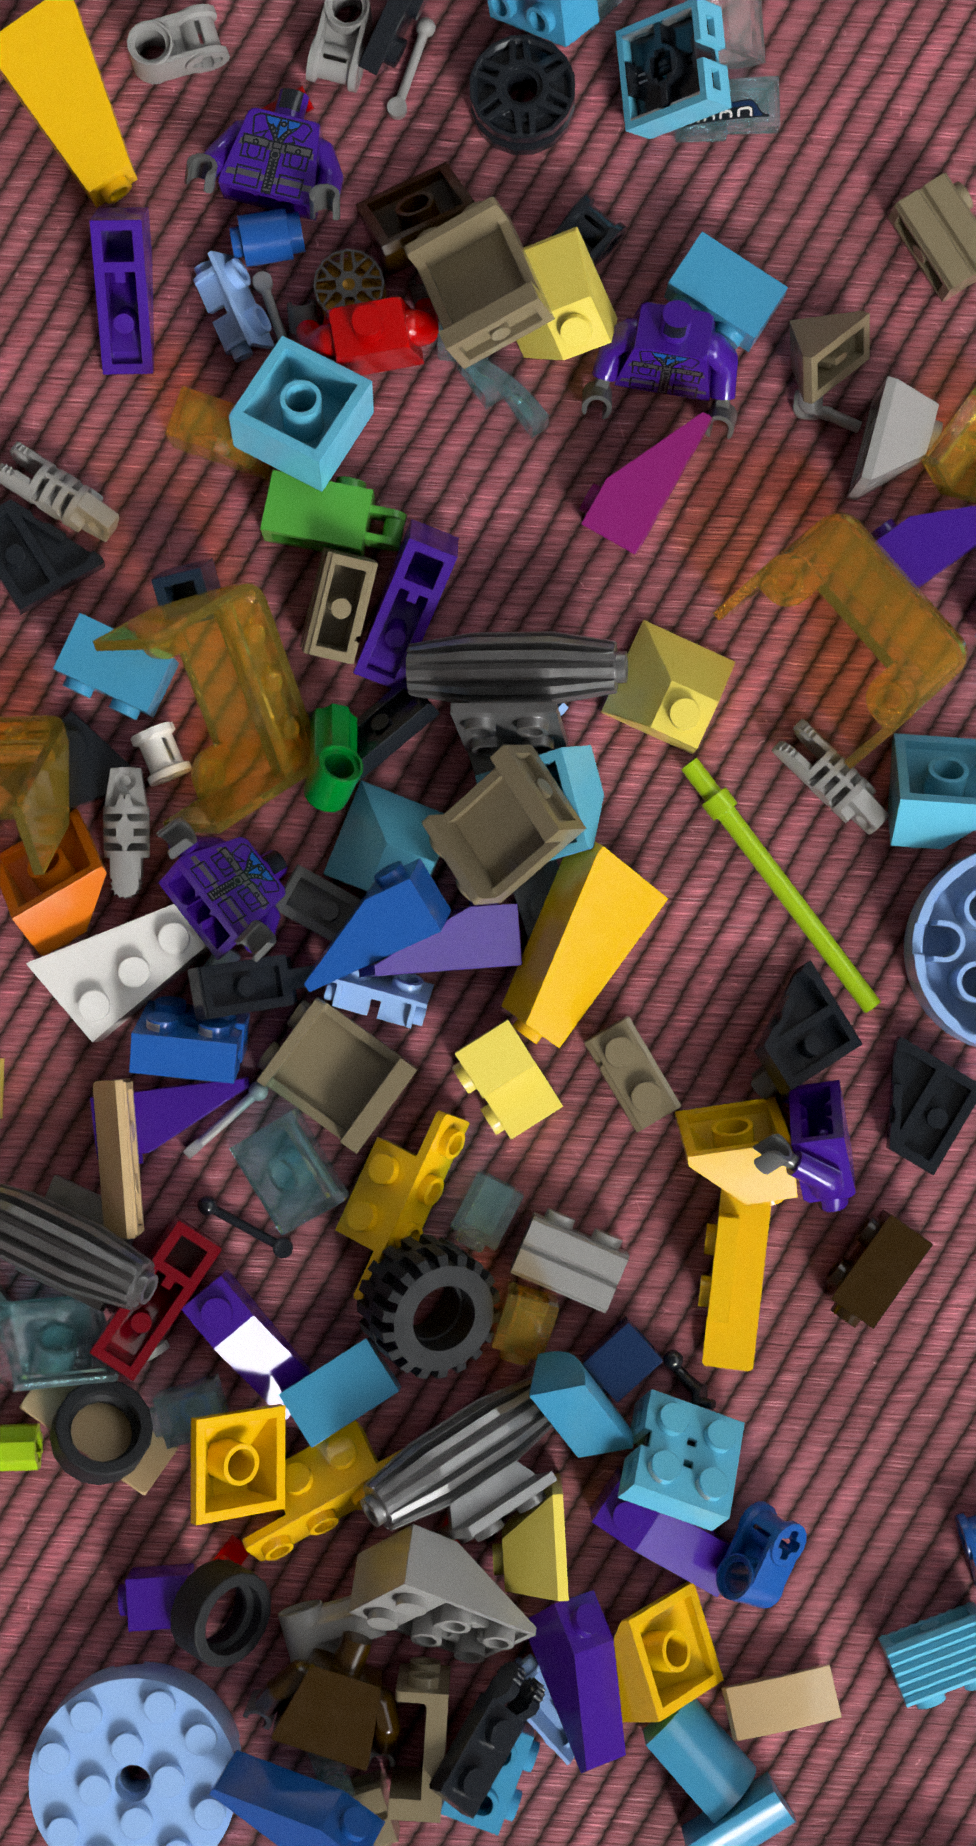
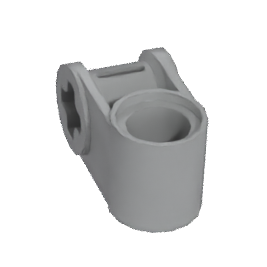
[306,0,373,93]
[127,4,230,84]

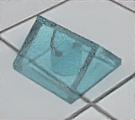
[229,1108,349,1236]
[0,1296,119,1392]

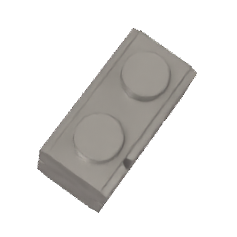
[510,1208,629,1313]

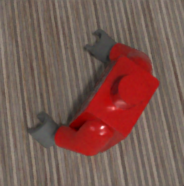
[287,280,439,376]

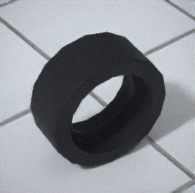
[49,1379,153,1485]
[170,1559,271,1668]

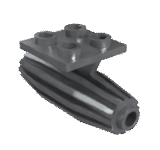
[406,631,628,756]
[0,1175,158,1311]
[360,1376,557,1544]

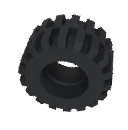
[357,1234,501,1379]

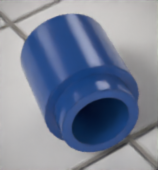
[229,208,306,267]

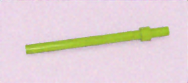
[681,758,881,1013]

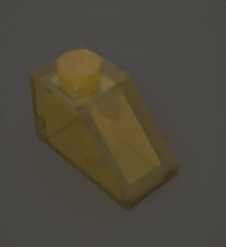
[165,386,273,480]
[491,1281,559,1365]

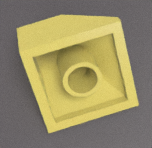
[516,226,618,360]
[601,620,735,755]
[492,1473,569,1601]

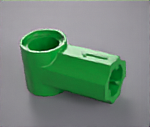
[303,703,364,812]

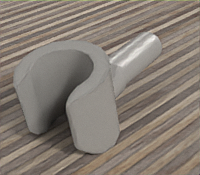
[793,389,862,433]

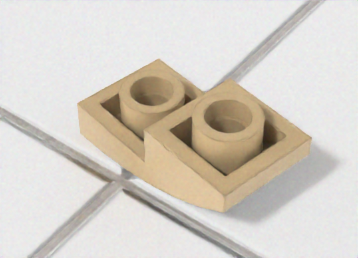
[722,1664,841,1741]

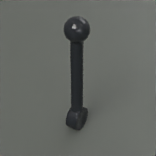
[197,1196,293,1259]

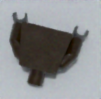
[243,1631,401,1771]

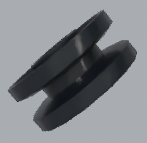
[470,35,575,155]

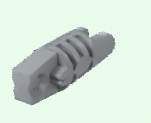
[0,441,119,542]
[771,719,890,834]
[103,767,150,899]

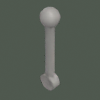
[387,17,436,120]
[252,271,287,341]
[183,1081,269,1159]

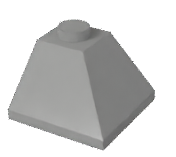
[847,376,943,500]

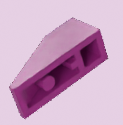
[579,412,713,555]

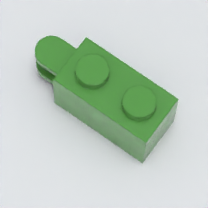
[260,470,407,556]

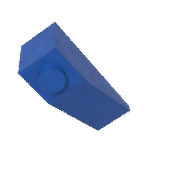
[304,858,451,992]
[209,1750,385,1846]

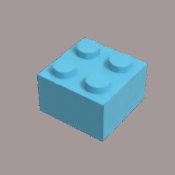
[229,336,374,492]

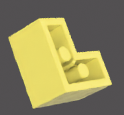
[452,1019,563,1139]

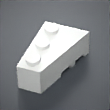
[26,904,209,1042]

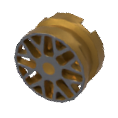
[313,249,386,317]

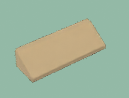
[93,1078,144,1239]
[19,1359,179,1495]

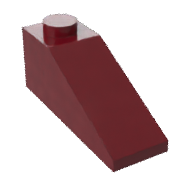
[89,1215,222,1381]

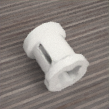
[130,722,192,786]

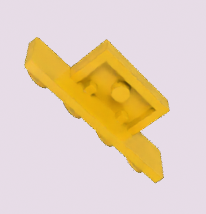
[335,1110,469,1300]
[698,1189,771,1371]
[242,1420,402,1561]

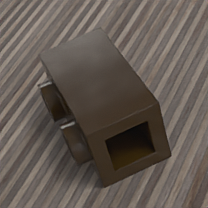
[824,1210,933,1329]

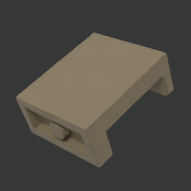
[404,197,555,369]
[422,745,587,905]
[256,997,419,1154]
[387,1657,451,1823]

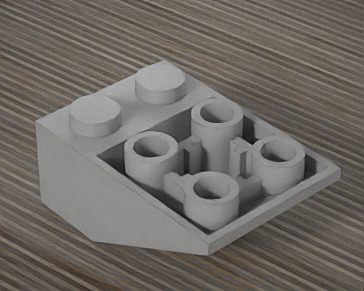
[348,1524,537,1663]

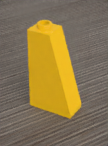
[0,0,137,208]
[501,841,668,1048]

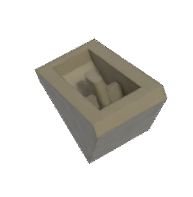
[789,311,870,404]

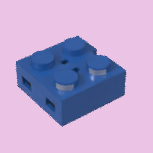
[129,996,250,1084]

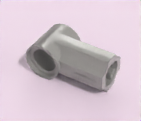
[278,1595,387,1663]

